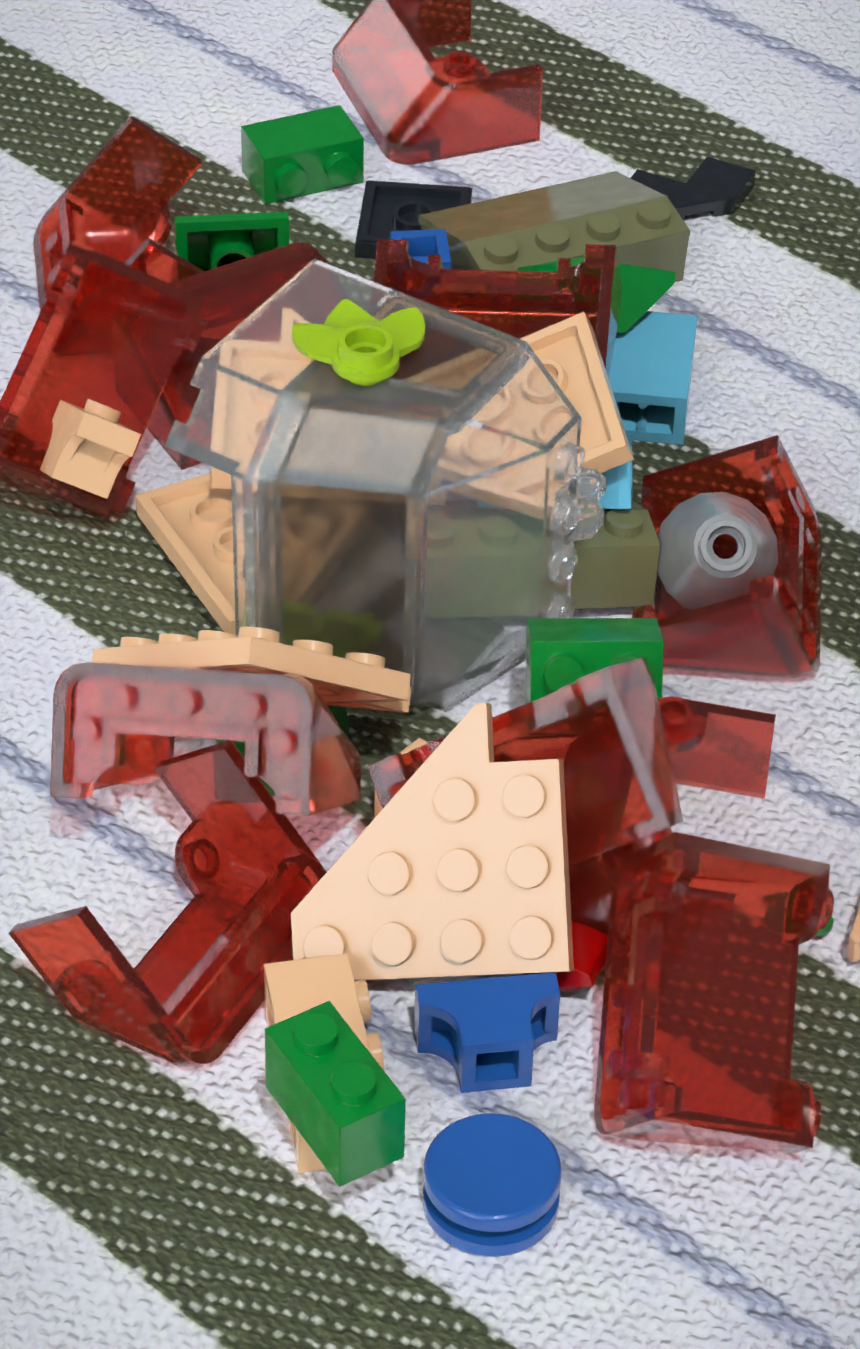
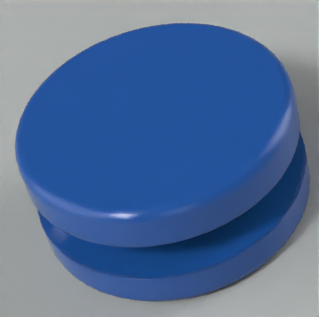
[423,1113,561,1257]

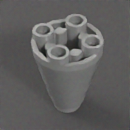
[657,492,778,616]

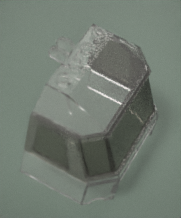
[164,259,607,712]

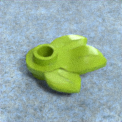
[292,299,425,386]

